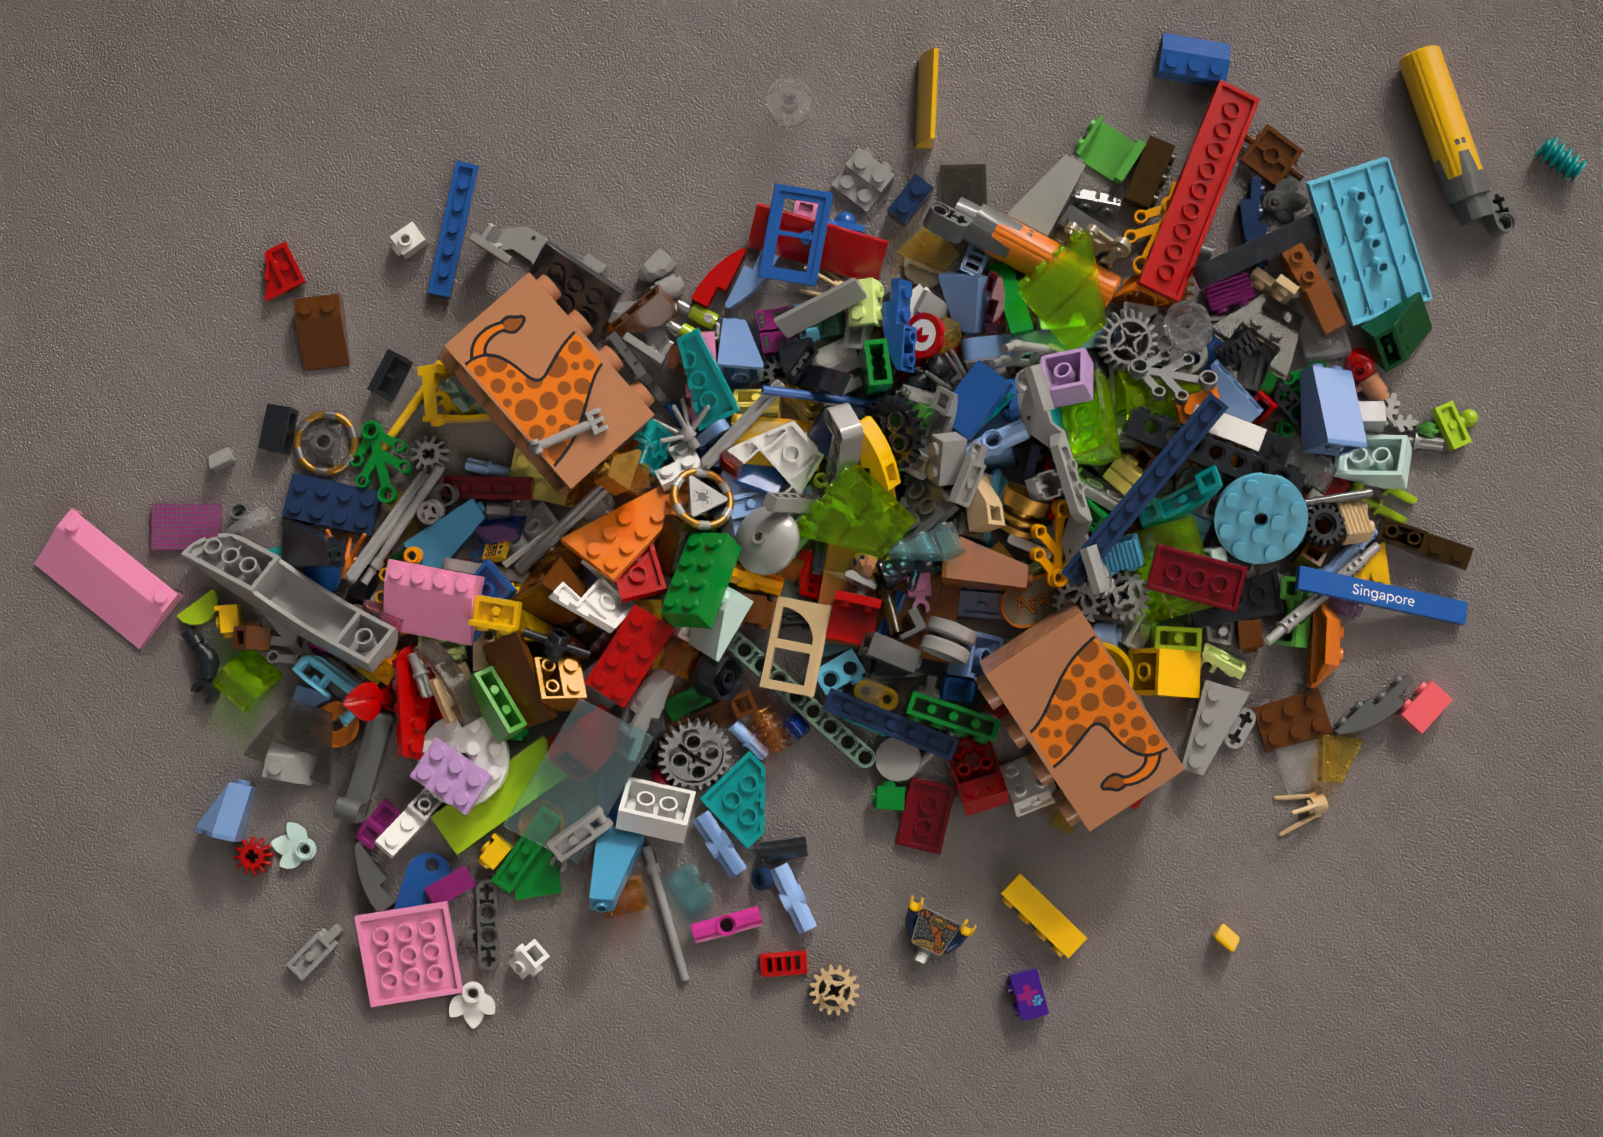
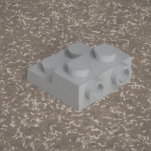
[831,147,895,214]

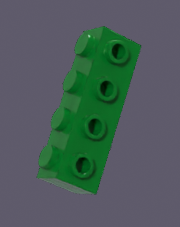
[903,690,1001,744]

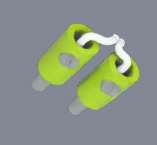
[665,300,721,341]

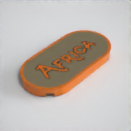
[999,571,1080,628]

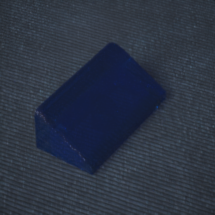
[476,516,526,544]

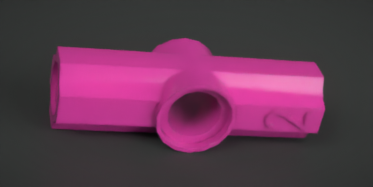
[691,906,763,944]

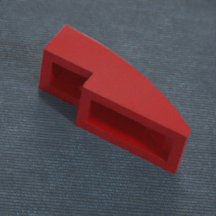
[691,248,747,309]

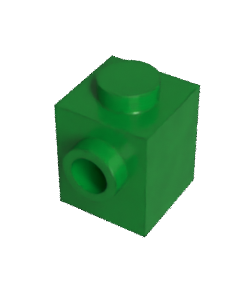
[871,781,905,810]

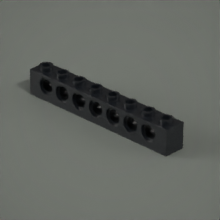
[1120,406,1306,491]

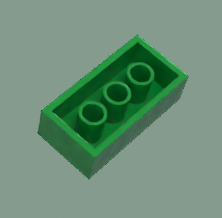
[659,532,742,629]

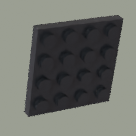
[529,240,625,345]

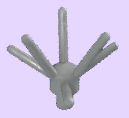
[652,398,710,450]

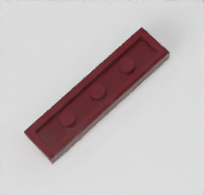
[443,476,534,501]

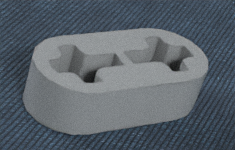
[1223,708,1256,749]

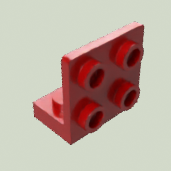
[826,589,882,646]

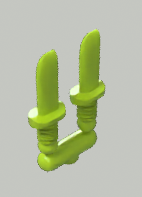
[1349,482,1418,523]

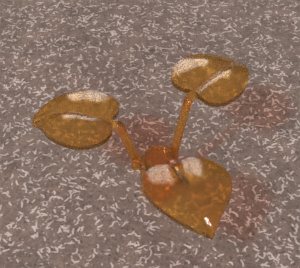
[566,439,650,507]

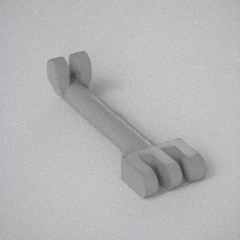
[529,407,609,456]

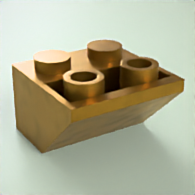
[533,656,587,711]

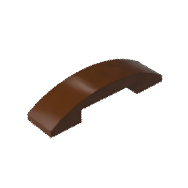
[665,689,759,745]

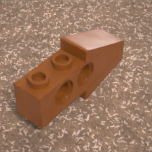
[1279,242,1346,338]

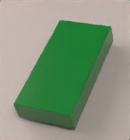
[664,686,713,722]

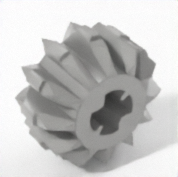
[411,436,450,474]

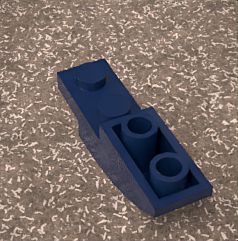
[1238,177,1270,270]

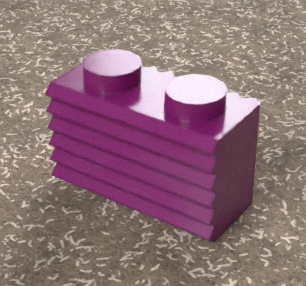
[1201,271,1255,315]

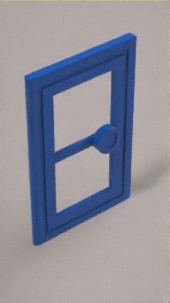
[758,183,833,287]

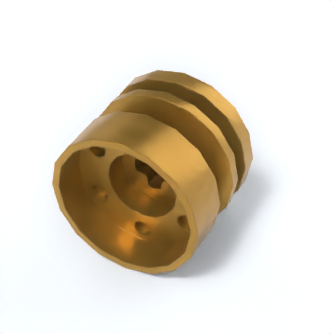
[1000,482,1051,539]

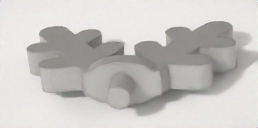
[1384,393,1419,433]

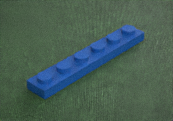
[427,161,479,299]

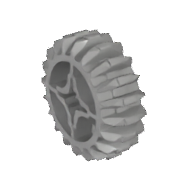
[1096,309,1158,371]

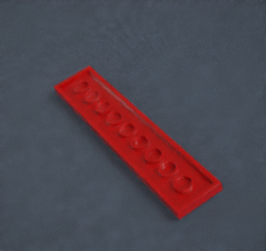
[1136,79,1260,303]

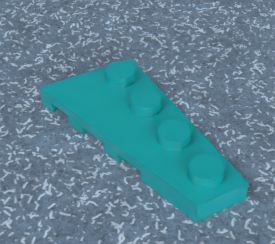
[677,327,741,431]

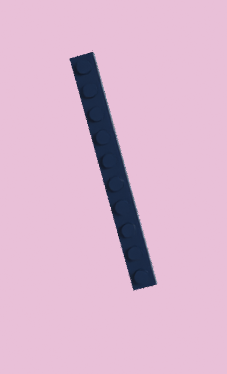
[1060,392,1229,588]

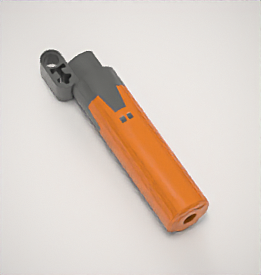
[923,197,1121,314]

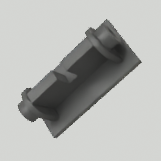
[1073,189,1120,219]

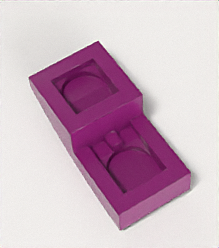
[354,798,403,850]

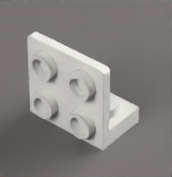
[999,756,1057,817]

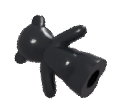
[892,354,954,398]
[876,542,941,592]

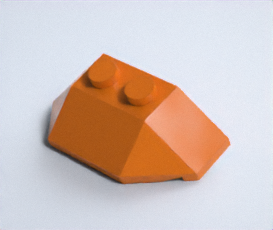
[1306,602,1344,688]

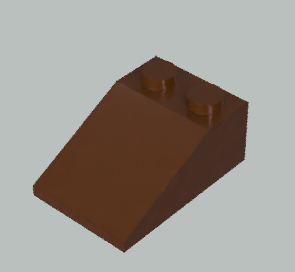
[293,294,350,371]

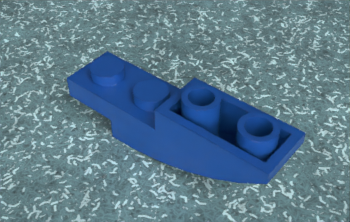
[882,278,917,373]

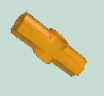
[729,563,785,596]

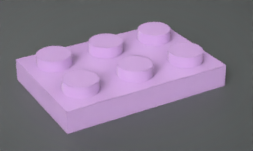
[410,737,494,815]

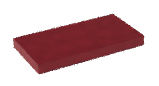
[1145,543,1248,613]

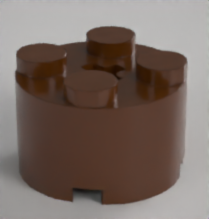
[735,590,778,629]

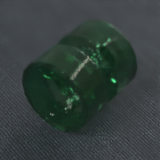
[818,310,846,341]

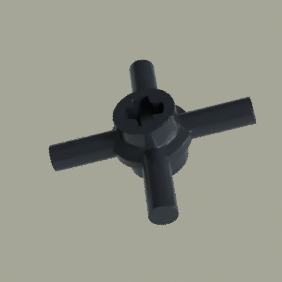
[521,624,591,663]

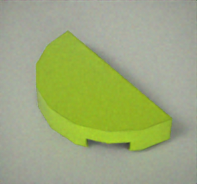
[177,589,219,625]

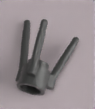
[924,349,967,392]

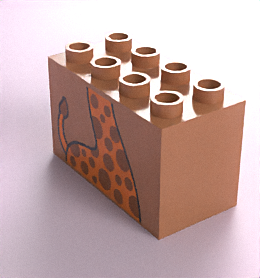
[437,272,655,496]
[975,601,1185,832]

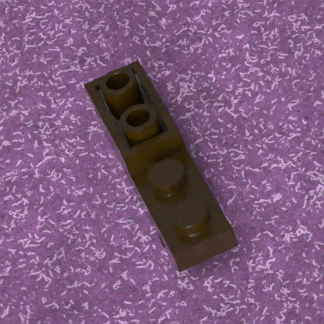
[1377,517,1474,571]

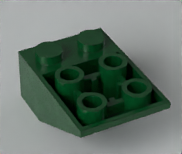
[1361,292,1432,372]

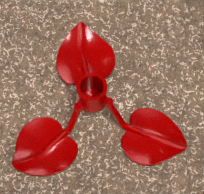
[341,642,434,734]

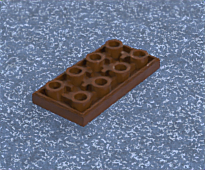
[482,630,557,729]

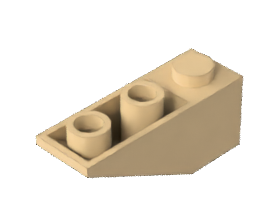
[966,473,1005,533]

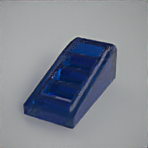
[784,713,811,740]

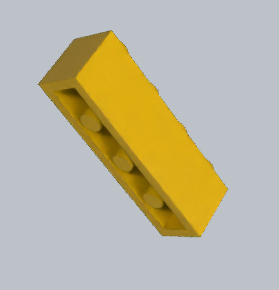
[999,873,1088,959]

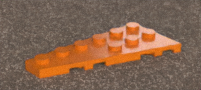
[561,481,689,583]

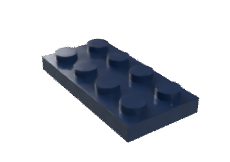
[282,473,381,537]

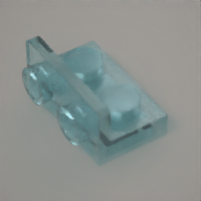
[665,862,715,916]

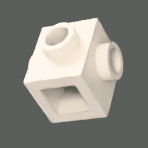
[508,939,550,980]

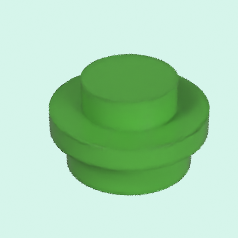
[1417,420,1440,438]

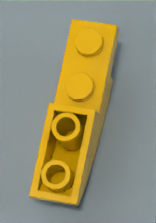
[860,416,901,512]

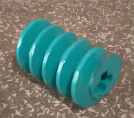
[1534,136,1587,183]

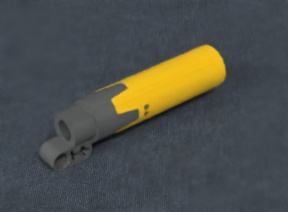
[1398,45,1516,238]

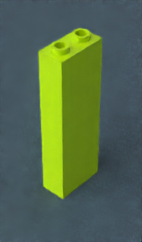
[430,736,569,855]

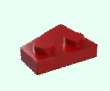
[265,241,307,302]

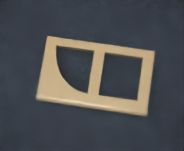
[760,596,832,698]

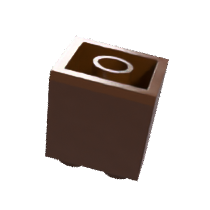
[512,557,588,627]

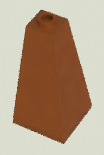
[942,532,1033,593]

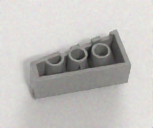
[1180,680,1250,776]

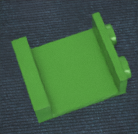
[1074,115,1146,186]

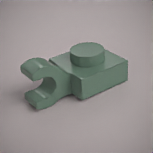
[439,375,472,413]

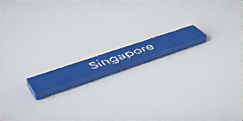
[1295,566,1468,626]

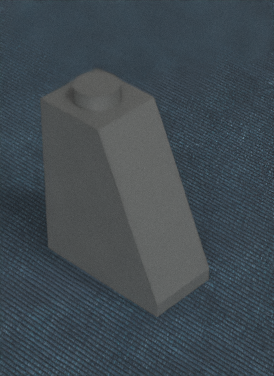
[858,632,922,673]

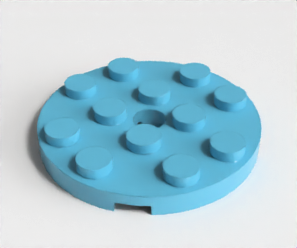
[1213,472,1308,564]

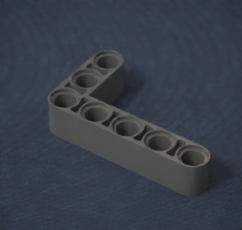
[333,710,396,824]

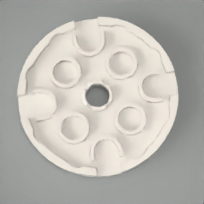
[417,714,510,805]

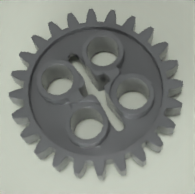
[657,717,732,791]

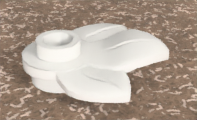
[449,981,495,1029]

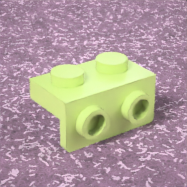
[848,277,884,328]

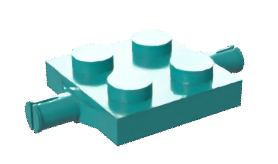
[634,419,673,478]

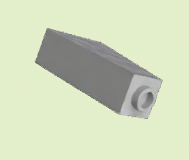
[1007,155,1086,237]

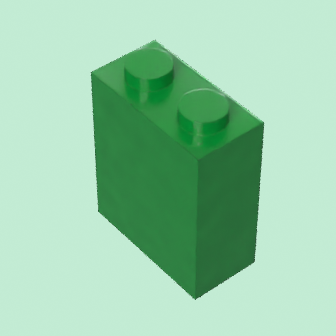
[859,338,893,399]

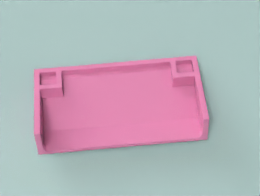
[34,508,184,650]

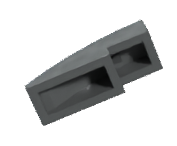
[355,842,396,912]

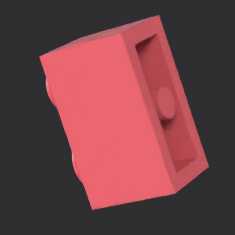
[1397,681,1453,734]

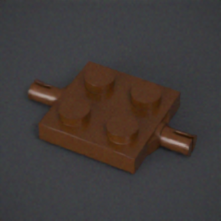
[1239,124,1306,187]

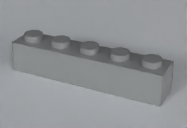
[762,492,821,514]

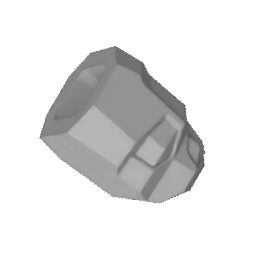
[638,249,677,283]

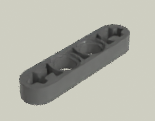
[476,879,500,970]

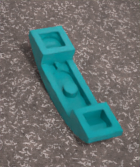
[1139,465,1223,528]

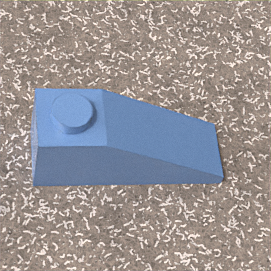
[1210,359,1263,423]

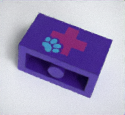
[1006,967,1049,1021]

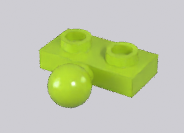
[1430,400,1478,451]

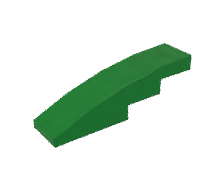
[988,262,1034,338]

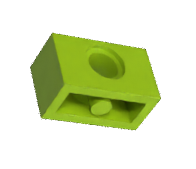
[1151,626,1202,652]

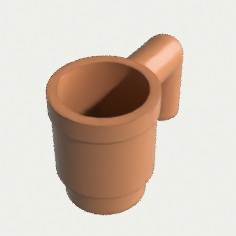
[1355,371,1390,401]

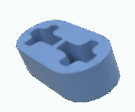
[696,418,730,450]

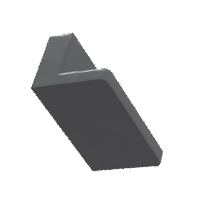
[896,607,927,643]

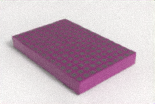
[151,504,222,550]

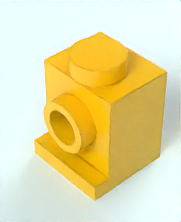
[214,604,243,638]
[478,833,513,870]

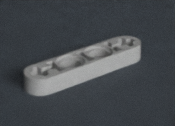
[442,558,531,583]

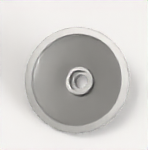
[735,507,800,575]

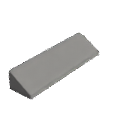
[774,277,867,338]

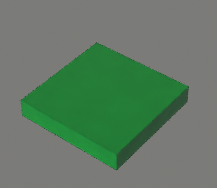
[514,847,562,900]

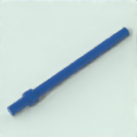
[761,385,876,409]

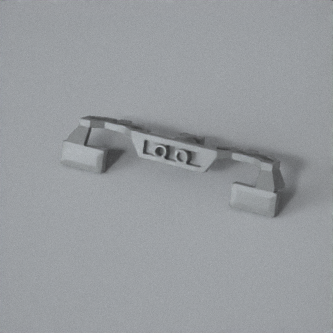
[469,223,674,366]
[1020,364,1110,595]

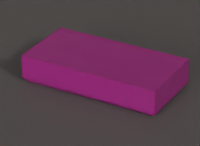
[425,865,477,903]

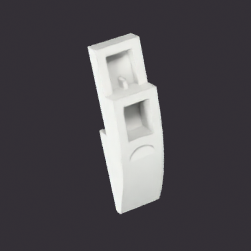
[374,787,443,859]

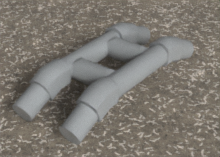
[989,340,1066,369]

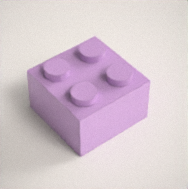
[1041,347,1094,408]

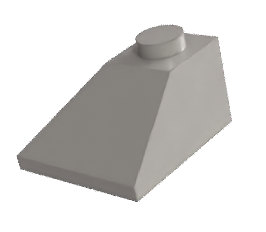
[262,732,321,786]

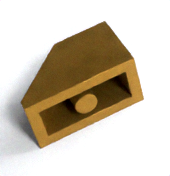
[594,449,642,496]

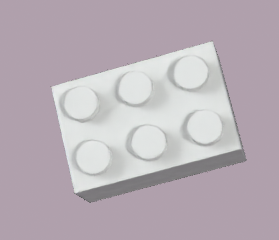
[616,776,696,844]

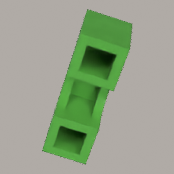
[1274,576,1313,648]

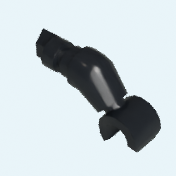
[181,626,221,705]

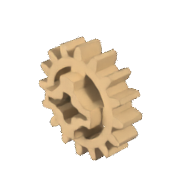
[810,964,859,1016]

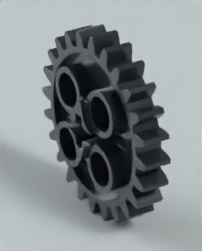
[860,395,927,470]

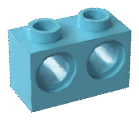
[817,648,866,696]

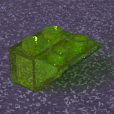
[213,650,284,714]

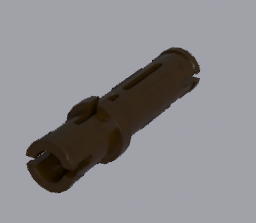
[873,572,904,638]

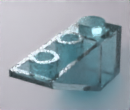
[888,522,966,561]

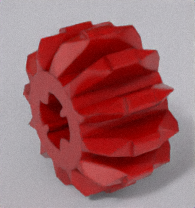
[234,836,274,876]

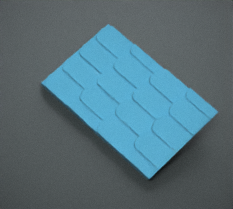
[1305,157,1433,326]

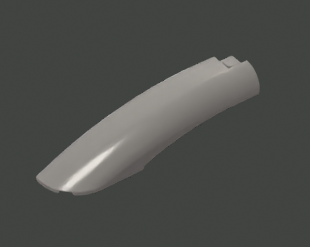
[181,533,398,673]

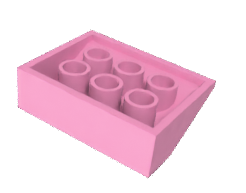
[383,559,485,646]

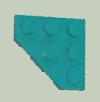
[700,751,766,849]

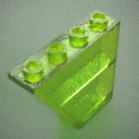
[1015,228,1107,350]
[797,463,918,558]

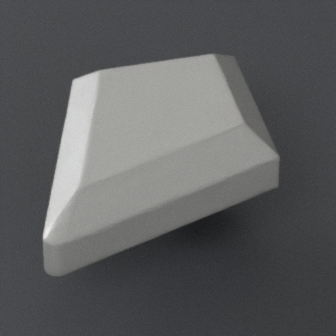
[844,570,877,596]
[1206,622,1235,646]

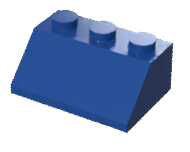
[1155,33,1230,88]

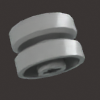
[919,616,978,666]

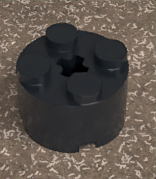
[689,653,743,702]

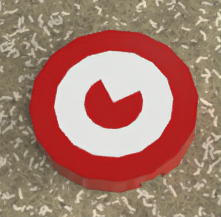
[909,312,946,358]

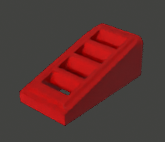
[798,550,826,600]
[760,950,808,977]

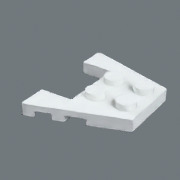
[727,420,824,514]
[549,560,635,634]

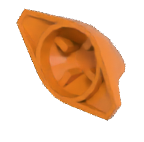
[1111,274,1170,307]

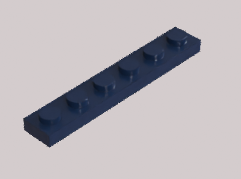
[822,688,959,761]

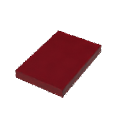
[895,777,956,855]

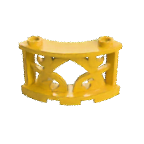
[417,364,496,427]

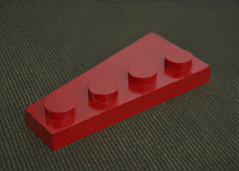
[392,659,434,761]

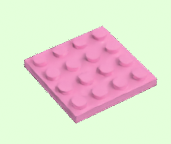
[355,901,463,1007]

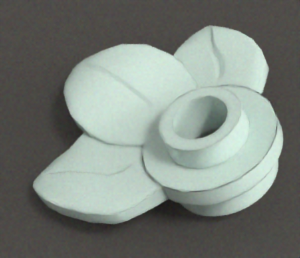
[271,822,317,869]

